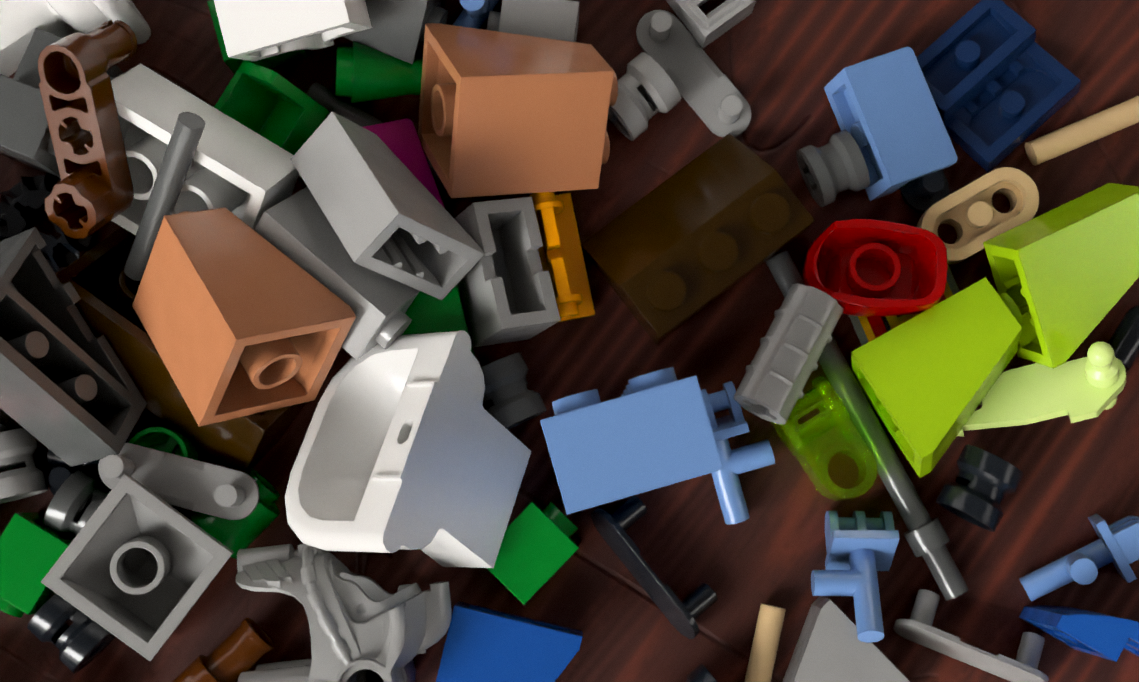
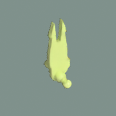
[957,341,1127,437]

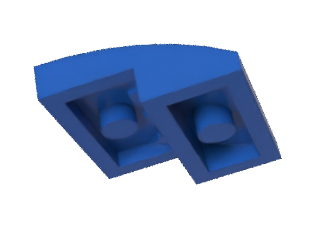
[1019,605,1139,662]

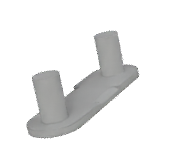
[636,10,752,138]
[98,443,260,520]
[893,589,1049,682]

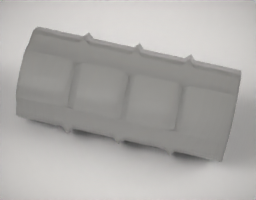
[734,283,844,425]

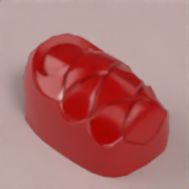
[803,219,948,317]

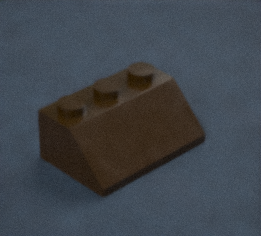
[581,133,815,345]

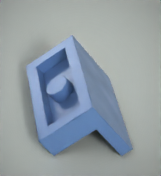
[824,47,958,201]

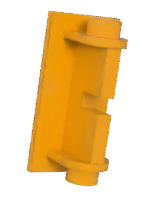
[529,192,595,322]

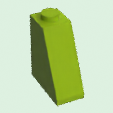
[983,183,1139,369]
[851,277,1024,478]

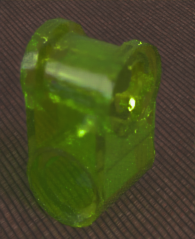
[771,376,877,501]

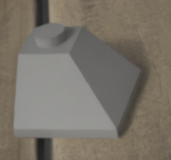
[41,473,234,661]

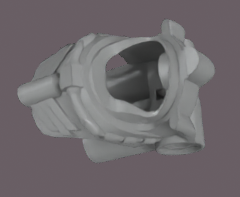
[235,544,452,682]

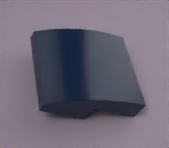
[917,0,1081,173]

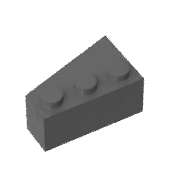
[0,227,147,467]

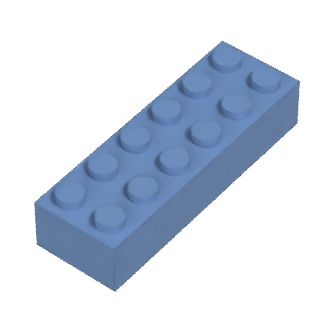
[540,367,724,515]

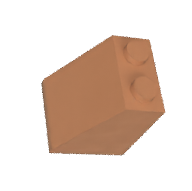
[418,23,618,198]
[132,207,356,427]

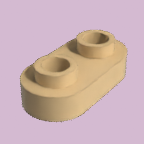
[917,167,1039,264]

